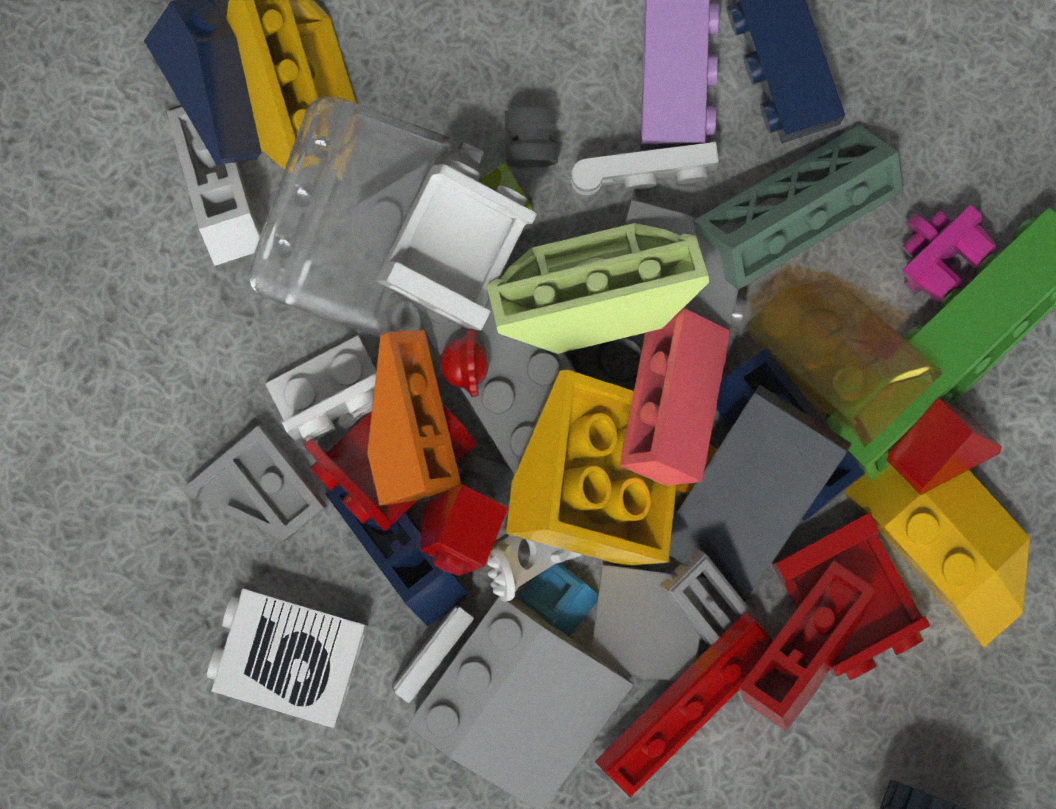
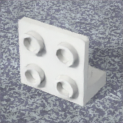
[265,335,376,441]

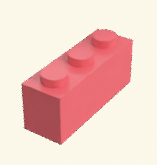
[620,308,730,486]

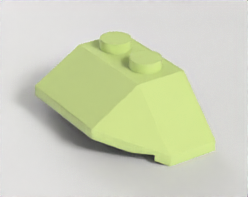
[487,223,709,354]

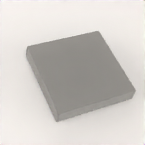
[591,565,707,681]

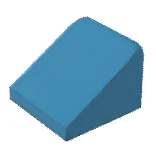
[518,563,598,636]

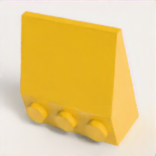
[506,370,676,566]

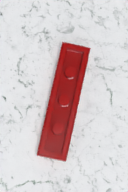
[594,612,773,798]

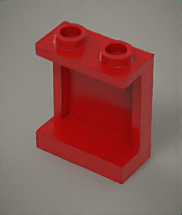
[772,513,931,681]

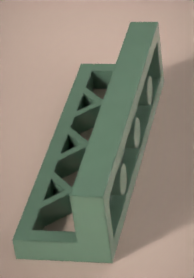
[693,125,903,290]

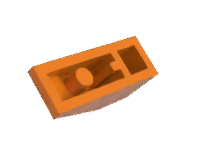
[367,330,461,506]

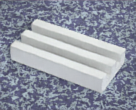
[392,605,474,703]

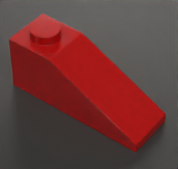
[739,560,878,732]

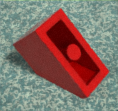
[420,484,509,575]

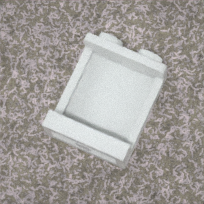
[375,160,537,330]

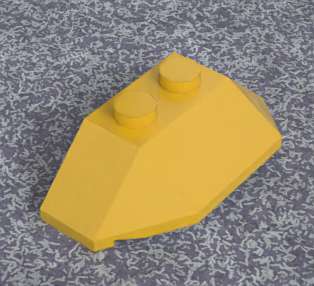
[226,0,360,176]
[844,465,1030,648]

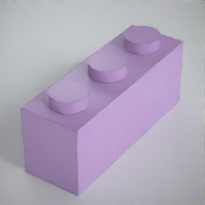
[640,0,719,150]

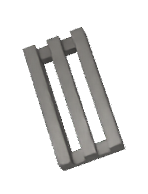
[659,549,761,647]

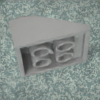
[407,596,634,809]

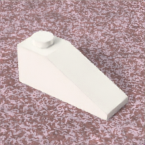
[167,107,264,266]

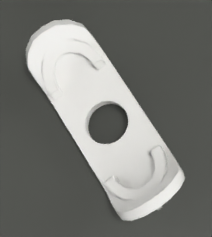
[487,534,582,602]

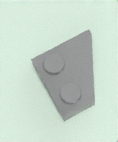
[182,425,328,541]

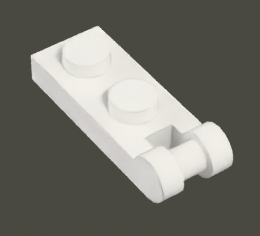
[571,142,719,198]

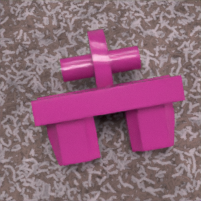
[902,205,996,303]

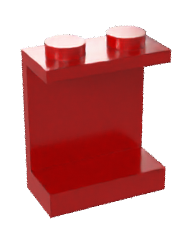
[303,404,477,532]

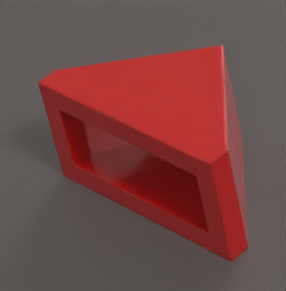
[887,398,1002,495]

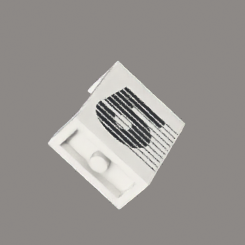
[207,589,368,728]

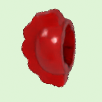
[440,329,489,397]

